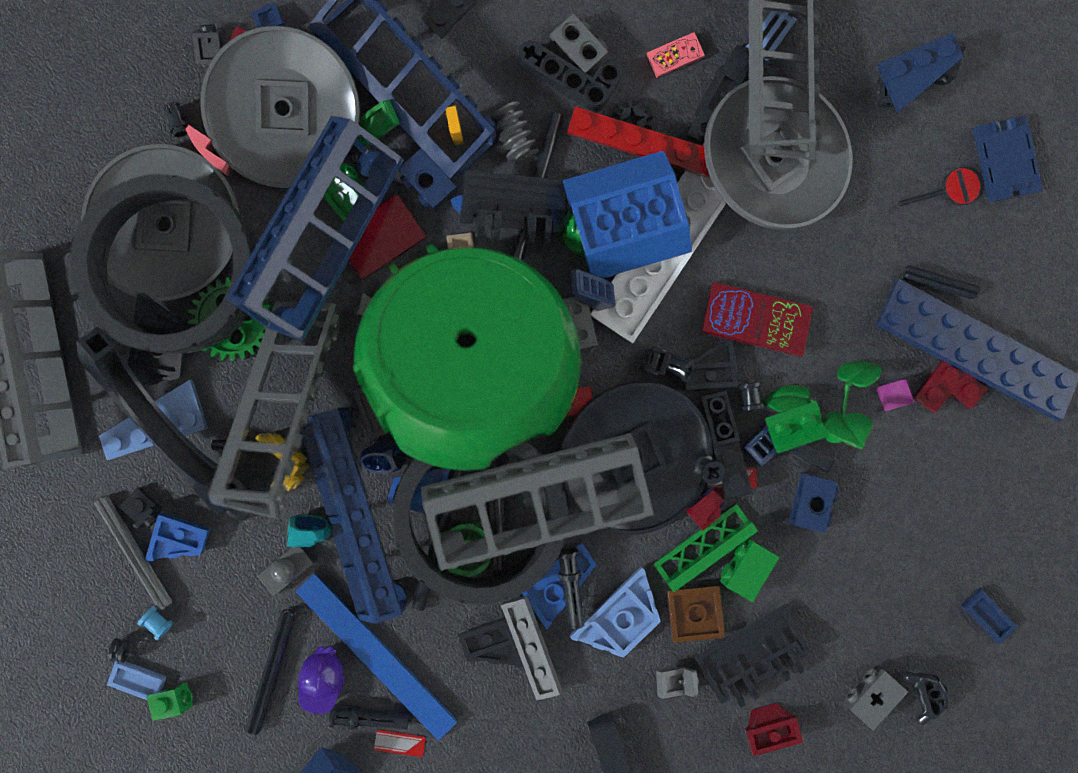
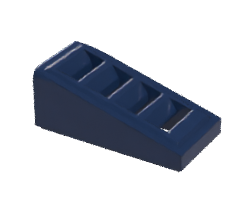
[571,269,615,311]
[742,412,780,467]

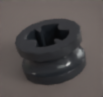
[108,638,130,663]

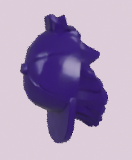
[298,646,345,714]

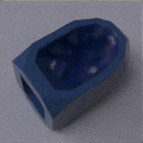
[359,439,406,473]

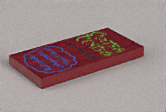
[701,282,813,357]

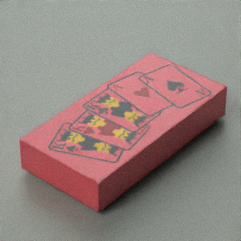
[647,32,705,78]

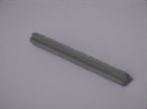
[94,495,172,610]

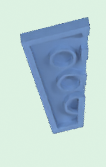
[99,380,208,460]

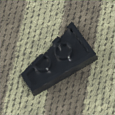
[228,452,280,522]

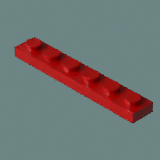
[567,107,711,179]

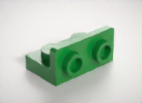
[323,163,364,221]
[765,401,827,453]

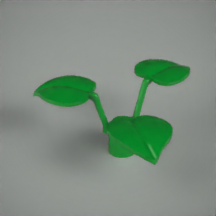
[763,361,882,449]

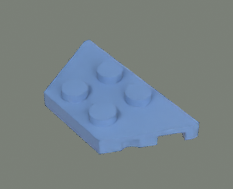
[570,567,661,658]

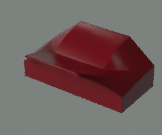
[745,703,804,757]

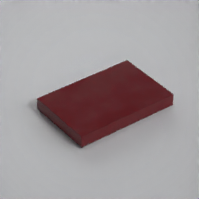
[349,194,427,280]

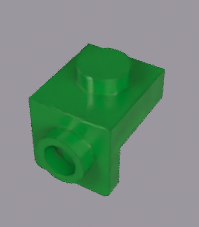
[146,682,193,721]

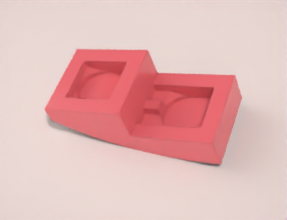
[186,125,232,176]

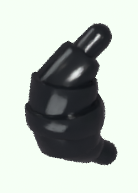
[903,671,949,725]

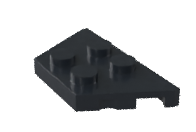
[128,292,189,386]

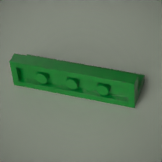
[653,503,758,592]

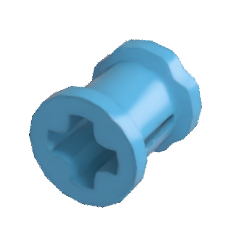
[137,606,174,641]

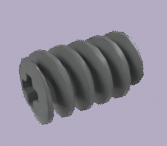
[491,101,539,161]

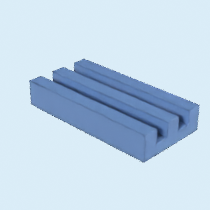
[745,11,797,61]

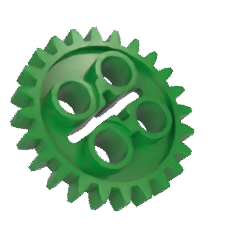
[188,277,273,362]

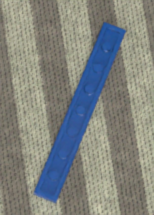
[295,572,458,741]

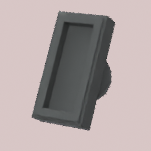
[257,547,315,596]

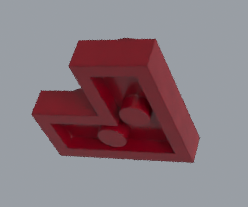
[913,360,987,413]

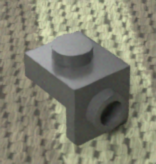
[656,666,699,699]

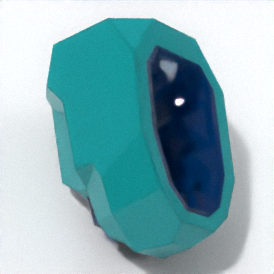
[287,514,331,548]

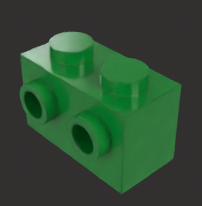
[720,538,779,602]

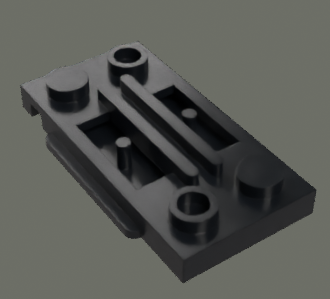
[686,44,781,145]

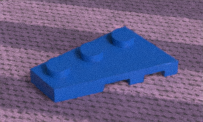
[522,542,597,630]

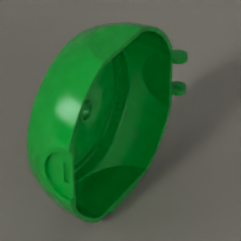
[353,244,581,470]

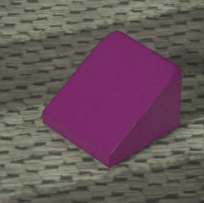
[876,379,914,411]

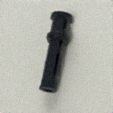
[558,547,585,629]
[329,704,409,730]

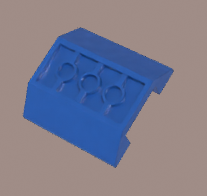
[563,150,692,279]

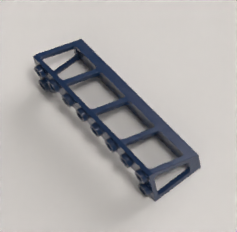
[308,0,497,182]
[226,116,404,341]
[301,407,409,624]

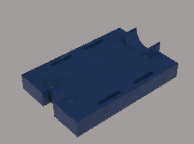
[973,115,1043,203]

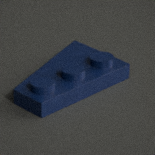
[877,33,964,113]

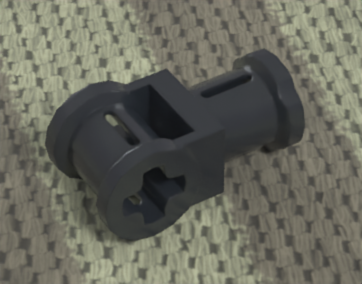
[639,345,694,382]

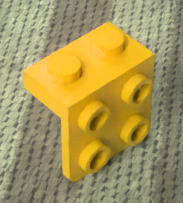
[256,432,310,491]

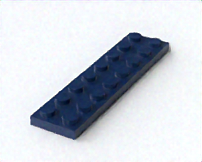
[875,279,1078,422]

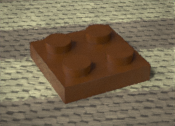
[667,584,725,643]

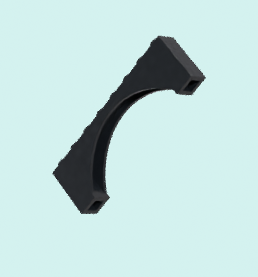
[76,326,245,517]

